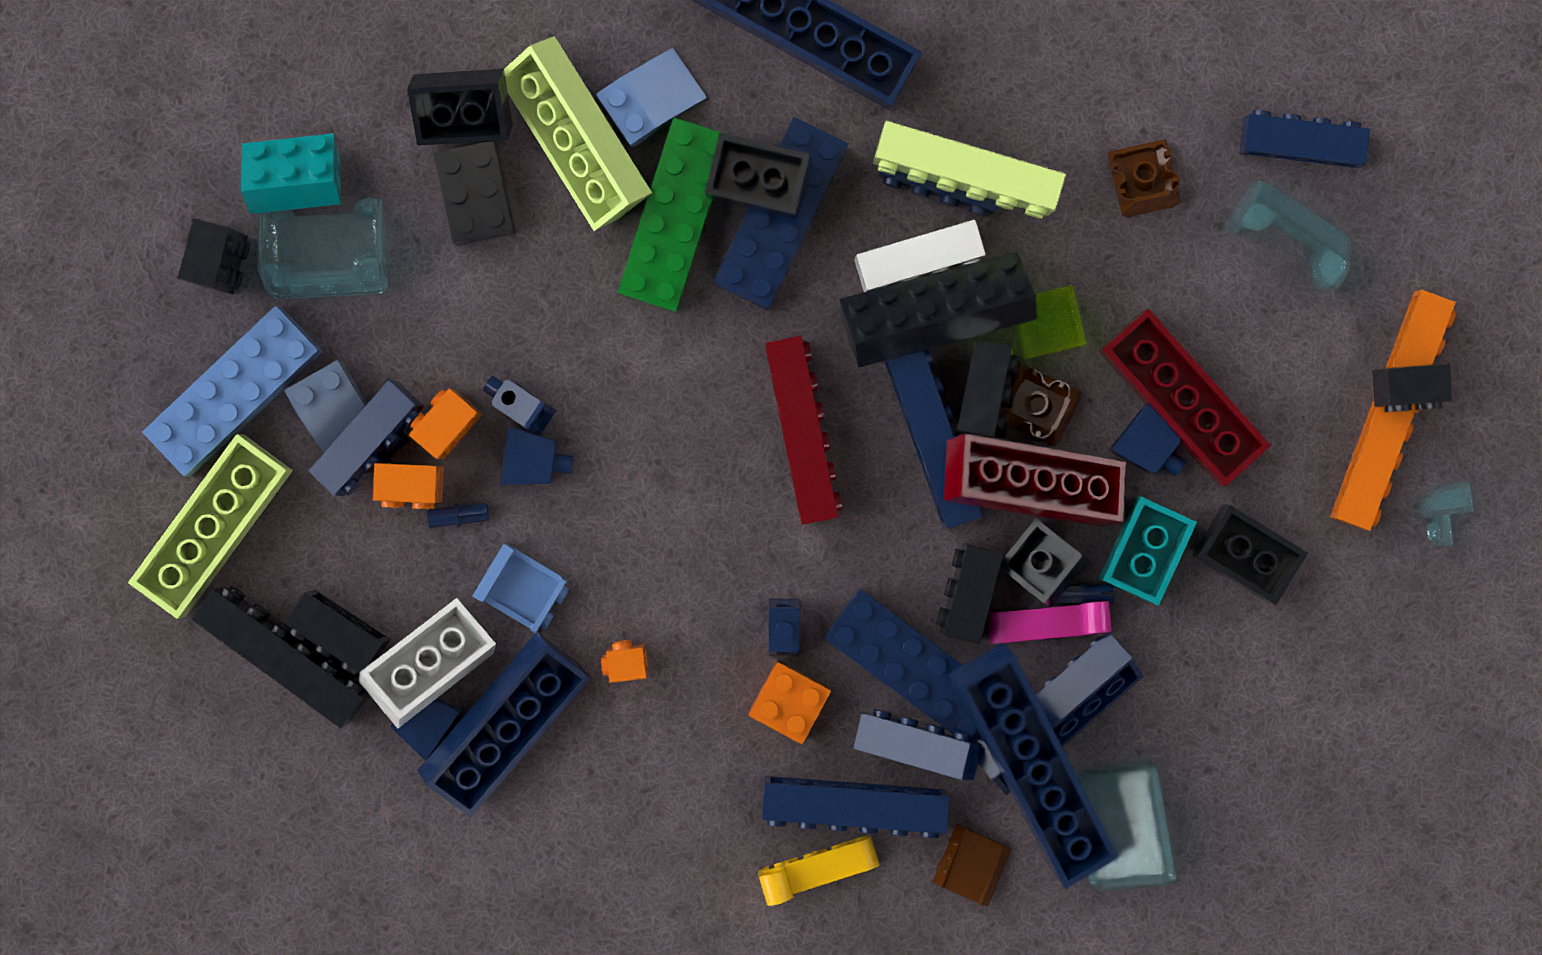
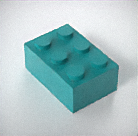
[241,133,341,214]
[1098,496,1197,606]

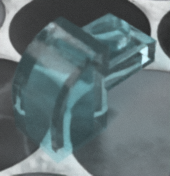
[1418,481,1474,547]

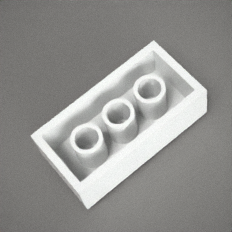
[854,220,985,292]
[359,598,496,728]

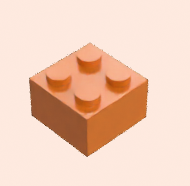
[409,388,483,460]
[373,463,444,509]
[748,660,831,745]

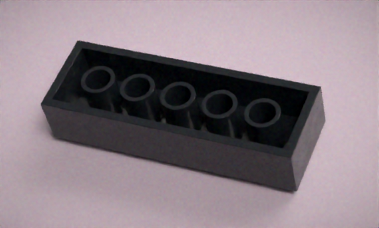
[839,251,1037,368]
[191,586,370,729]

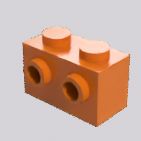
[601,640,649,683]

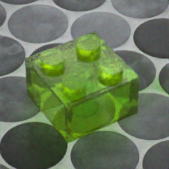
[1015,285,1087,360]

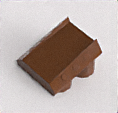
[1108,139,1181,218]
[1006,365,1081,446]
[933,824,1011,907]

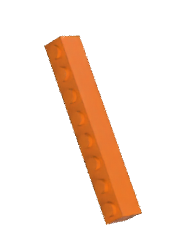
[1330,289,1456,531]

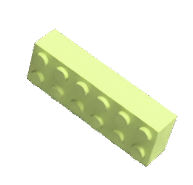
[504,36,652,231]
[873,121,1066,219]
[128,434,293,619]

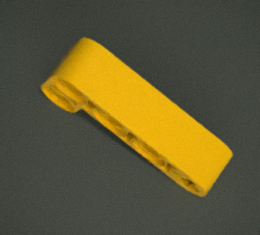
[758,835,880,906]

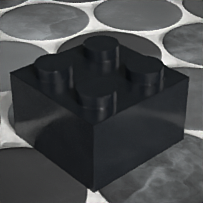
[1372,364,1452,412]
[1000,518,1089,607]

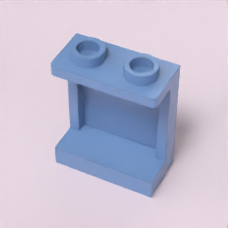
[473,543,570,633]

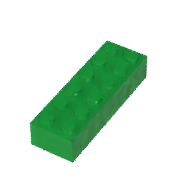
[617,117,724,313]

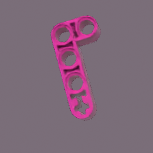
[987,601,1112,644]

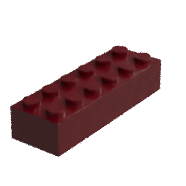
[1098,309,1271,487]
[765,336,843,525]
[944,434,1126,527]

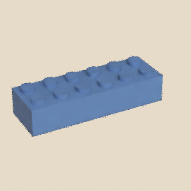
[142,306,324,477]

